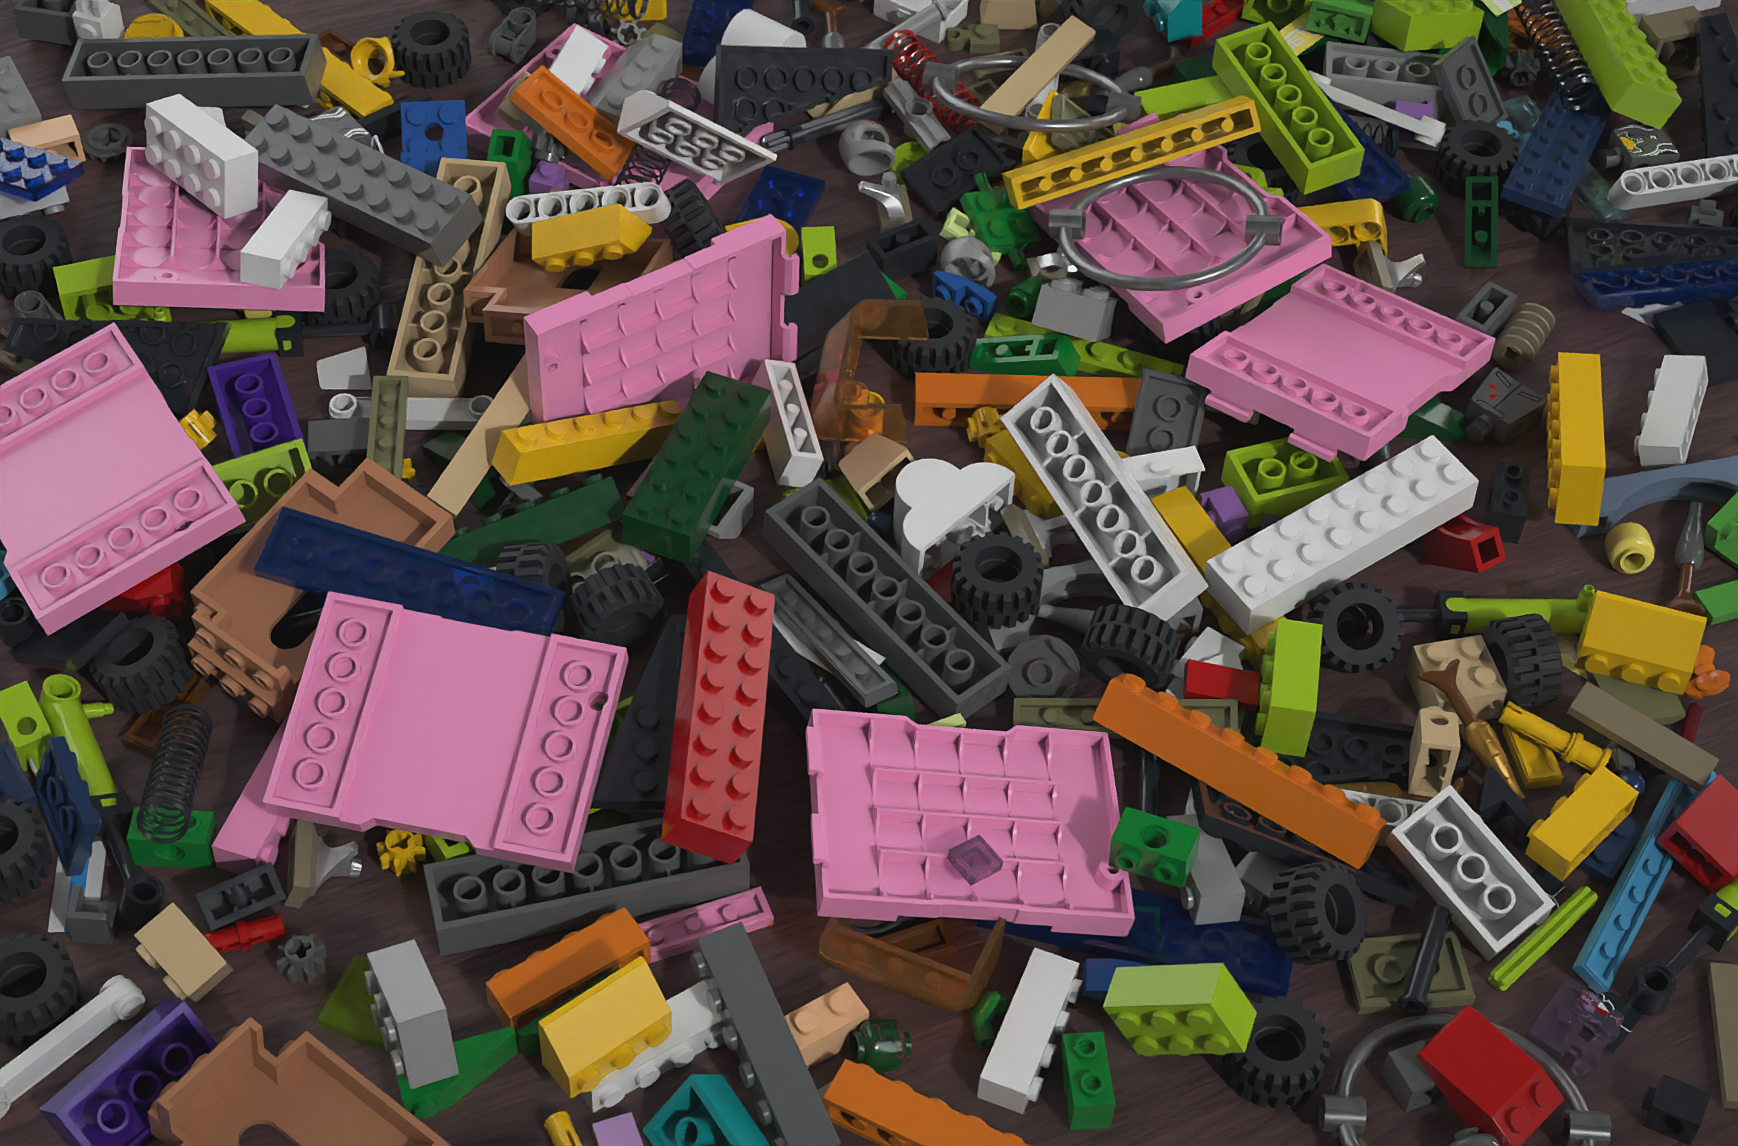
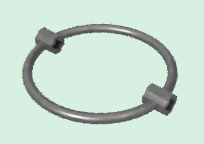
[922,56,1142,133]
[1048,166,1283,291]
[1318,1014,1612,1146]

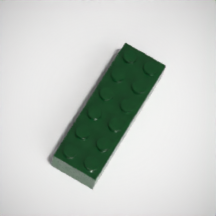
[622,371,772,565]

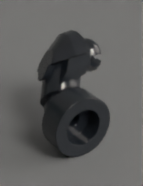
[564,0,612,41]

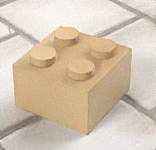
[1405,635,1508,725]
[134,902,233,1002]

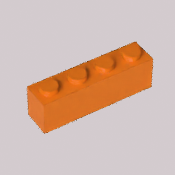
[485,907,651,1037]

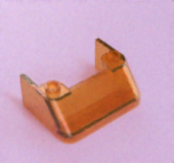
[809,299,929,443]
[818,917,1006,1012]

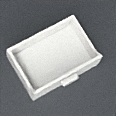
[873,0,968,44]
[1121,446,1205,499]

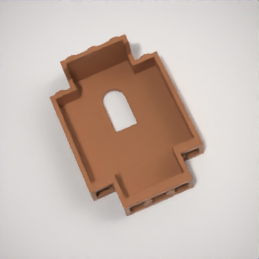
[463,189,673,345]
[187,457,455,723]
[148,1017,451,1146]

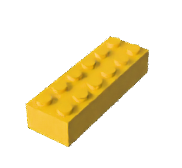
[1546,352,1606,526]

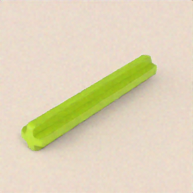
[1488,886,1598,991]

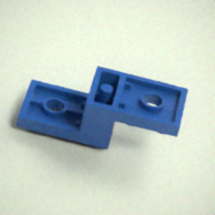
[400,100,468,178]

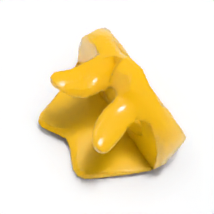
[350,37,405,88]

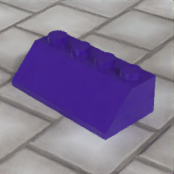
[207,352,308,459]
[38,999,218,1146]

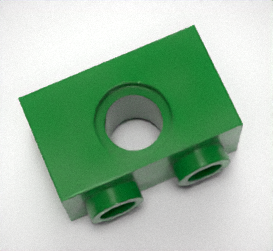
[127,807,218,870]
[1108,807,1201,888]
[1059,1032,1115,1131]

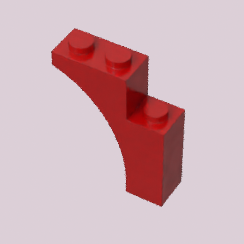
[1376,451,1507,573]

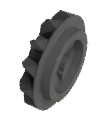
[81,123,134,163]

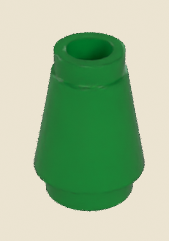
[1004,276,1044,318]

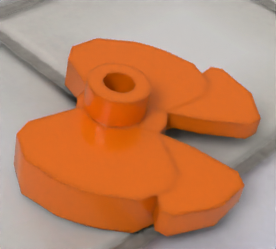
[1683,645,1730,700]

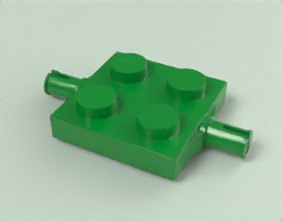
[960,172,1042,271]

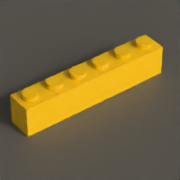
[492,399,683,486]
[1149,485,1286,671]

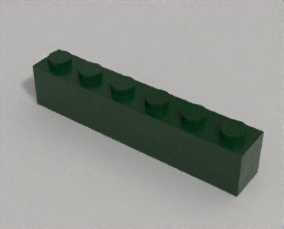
[436,473,625,571]

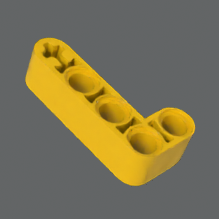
[1297,199,1387,257]

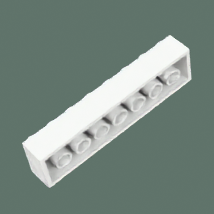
[1001,374,1209,621]
[1205,435,1479,636]

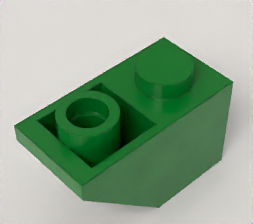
[487,129,533,200]

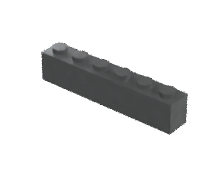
[690,921,841,1146]

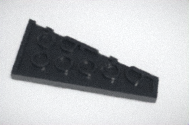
[1190,775,1418,909]

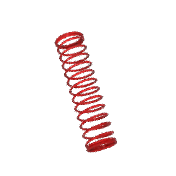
[883,30,988,135]

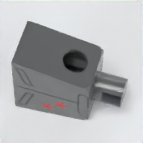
[1465,367,1548,445]

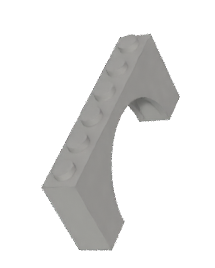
[974,560,1203,663]

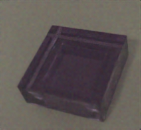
[947,834,1004,885]

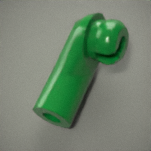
[970,991,1009,1049]

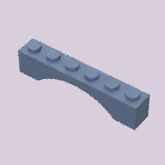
[1569,455,1738,538]

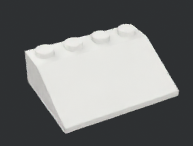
[617,90,777,185]

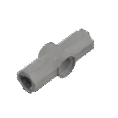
[883,78,952,154]

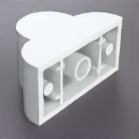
[696,9,806,104]
[892,459,1015,581]

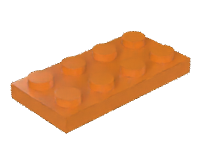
[509,65,640,182]

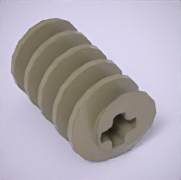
[1492,303,1556,372]

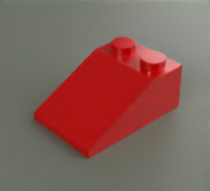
[99,561,194,623]
[1415,1005,1565,1146]

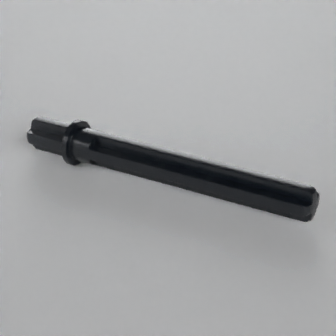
[761,97,895,153]

